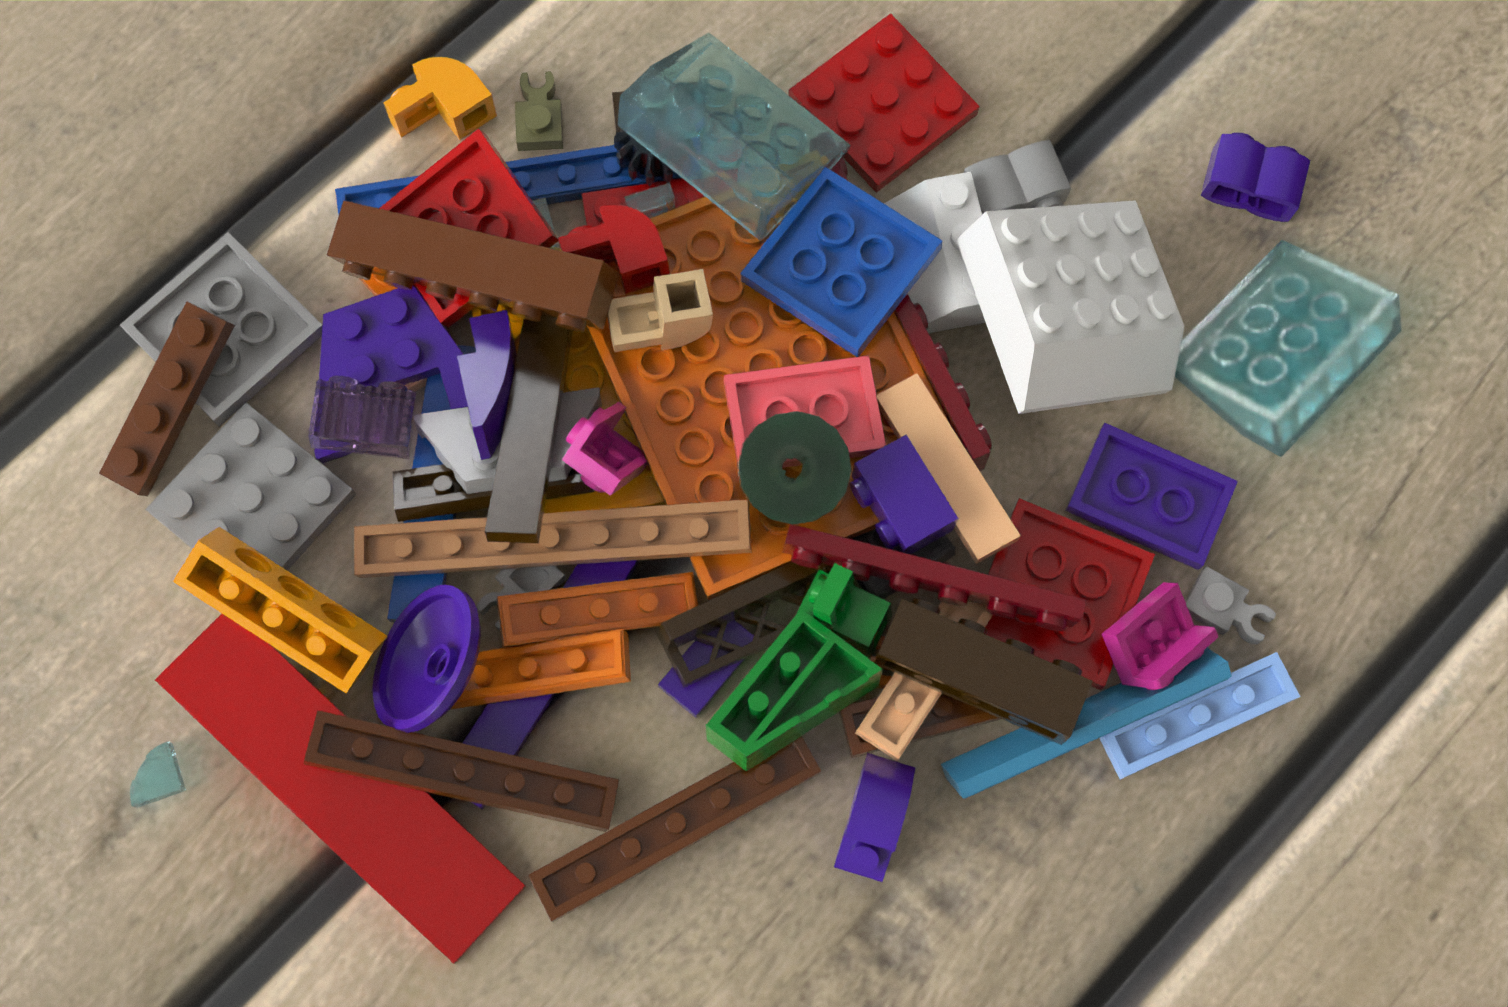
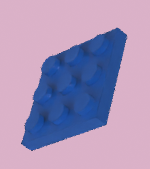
[740,167,942,357]

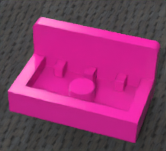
[562,402,648,496]
[1102,582,1218,690]

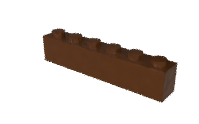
[327,200,620,333]

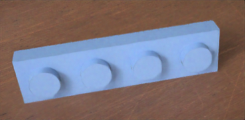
[1099,652,1301,780]

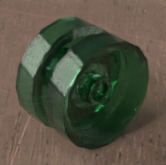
[736,411,852,525]

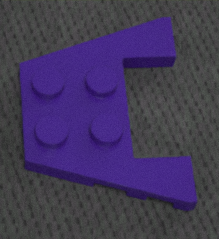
[314,285,468,463]

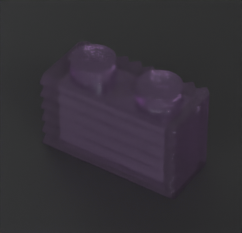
[308,376,417,459]

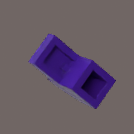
[834,753,916,882]

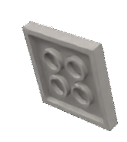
[120,232,322,426]
[145,402,356,570]

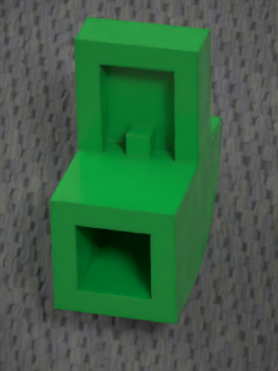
[797,563,892,659]

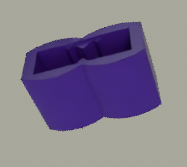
[1201,133,1311,222]

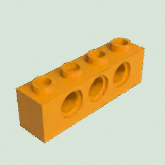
[173,527,387,693]

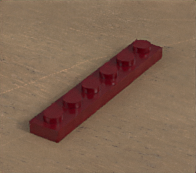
[782,524,1086,631]

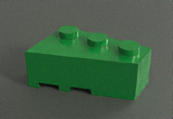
[706,609,883,771]

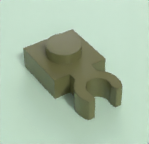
[515,71,563,151]

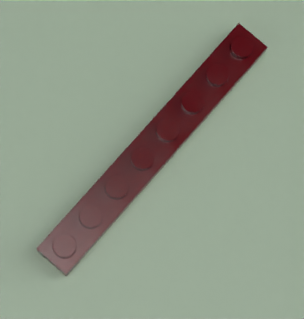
[807,136,992,471]

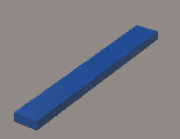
[335,132,706,215]

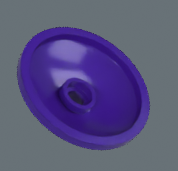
[373,585,481,733]

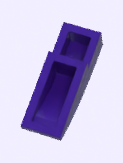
[457,310,517,460]

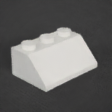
[884,172,986,333]

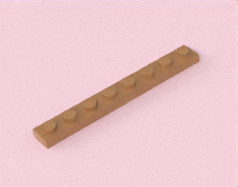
[354,500,752,578]

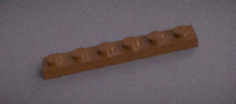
[304,710,619,832]
[528,736,821,922]

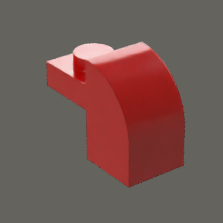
[558,205,670,294]

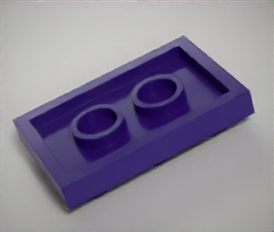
[1065,422,1238,570]

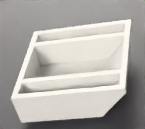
[956,201,1185,414]

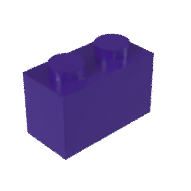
[850,434,959,555]

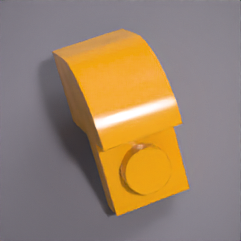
[384,57,497,140]

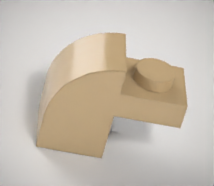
[607,269,713,352]

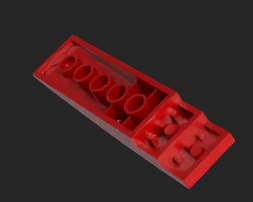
[155,613,526,964]

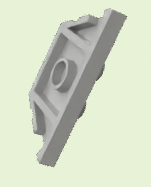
[414,387,602,494]

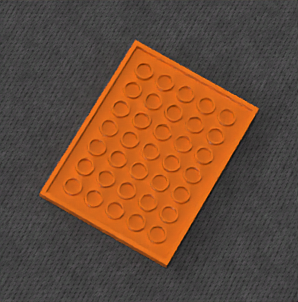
[586,153,950,600]

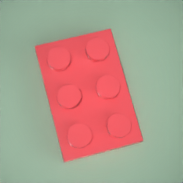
[724,355,886,474]

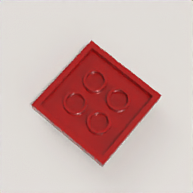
[788,13,980,193]
[379,128,558,328]
[985,498,1155,690]

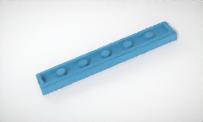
[941,647,1232,799]

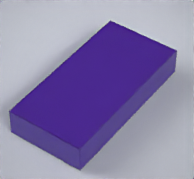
[658,620,754,718]

